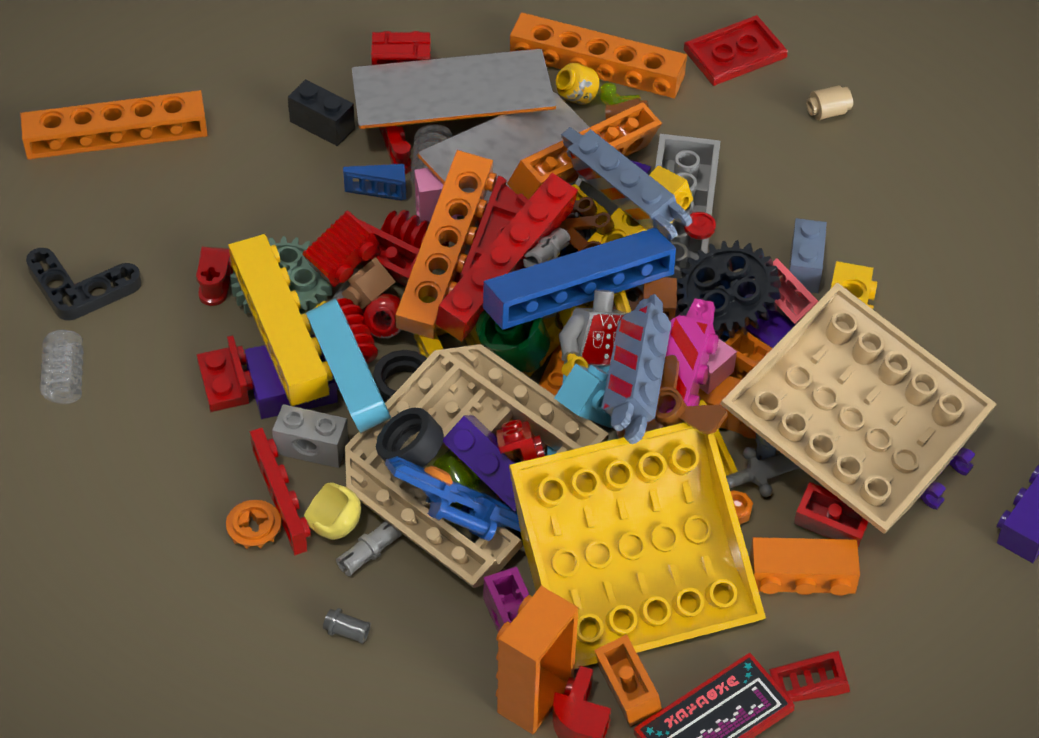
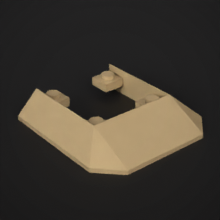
[345,344,609,588]

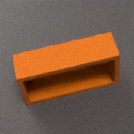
[496,586,579,735]

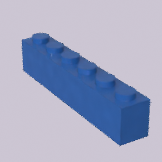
[483,227,676,330]

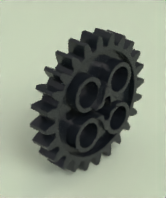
[677,240,782,338]

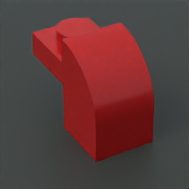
[552,666,611,738]

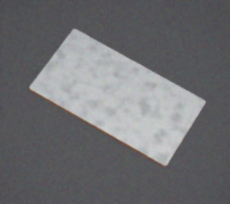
[352,49,556,129]
[417,92,589,222]

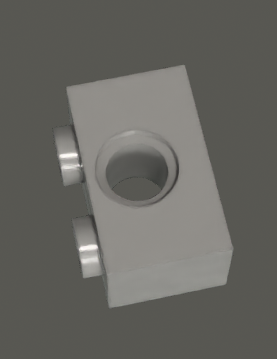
[272,404,349,468]

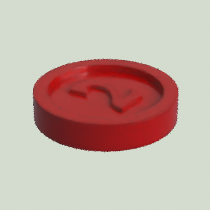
[684,212,716,240]

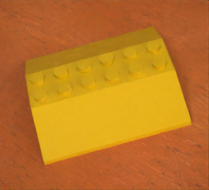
[509,423,766,669]

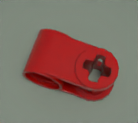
[196,246,233,306]

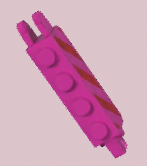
[665,299,719,413]

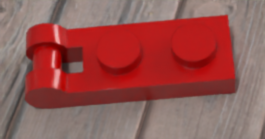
[379,125,412,174]

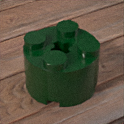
[476,309,550,372]

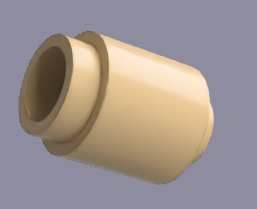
[806,85,853,120]

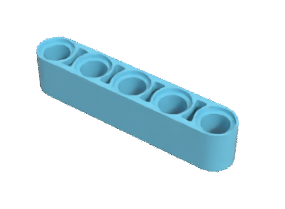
[306,298,391,433]

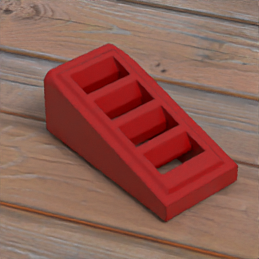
[769,650,850,702]

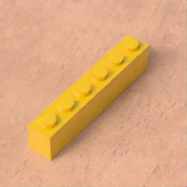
[228,234,333,406]

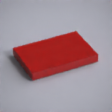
[683,15,788,86]

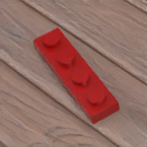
[249,428,311,556]

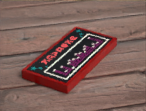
[634,652,795,738]

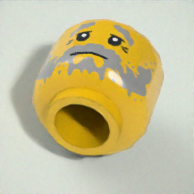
[556,63,599,105]

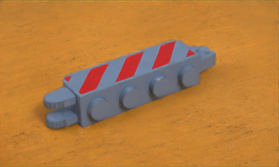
[561,127,693,240]
[602,294,671,444]

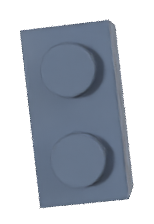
[789,218,827,294]

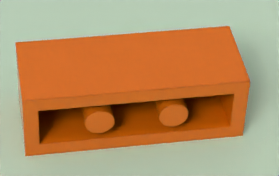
[749,537,860,596]

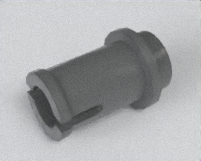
[323,608,371,644]

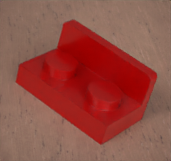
[196,335,253,412]

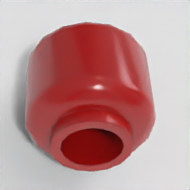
[364,294,401,338]

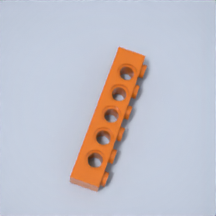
[510,12,687,99]
[20,90,208,160]
[507,102,662,200]
[396,150,497,339]

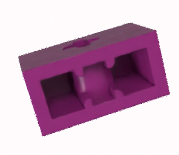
[483,567,529,632]

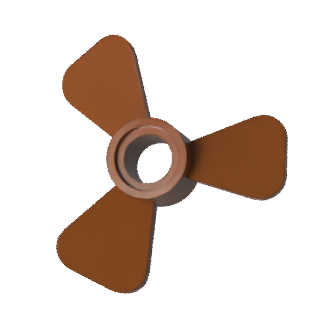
[616,355,727,438]

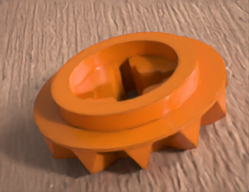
[226,500,281,549]

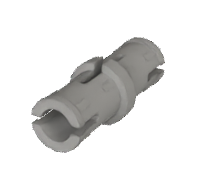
[523,228,570,268]
[336,521,402,576]

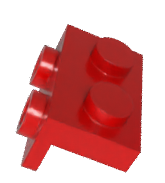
[496,420,546,461]

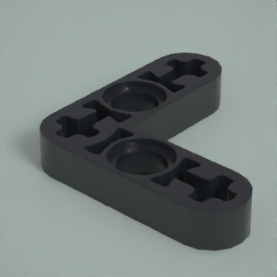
[26,248,142,321]

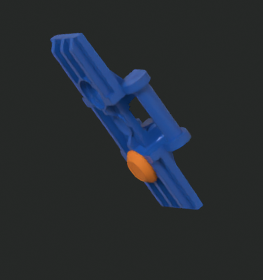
[385,456,521,541]

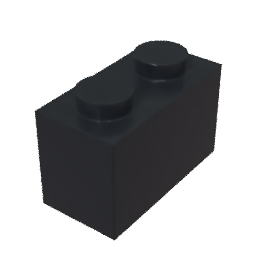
[288,79,355,146]

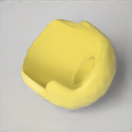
[304,482,361,540]

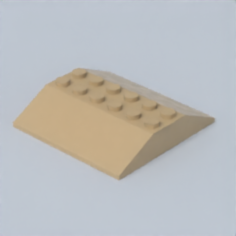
[720,283,997,534]

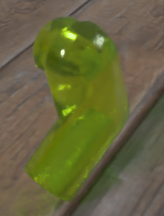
[599,83,641,105]

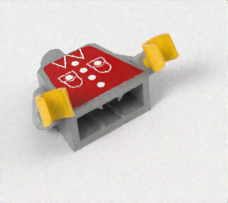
[559,290,627,376]

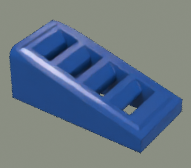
[343,164,406,200]

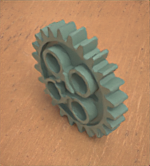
[230,236,333,314]

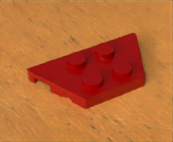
[459,175,528,281]

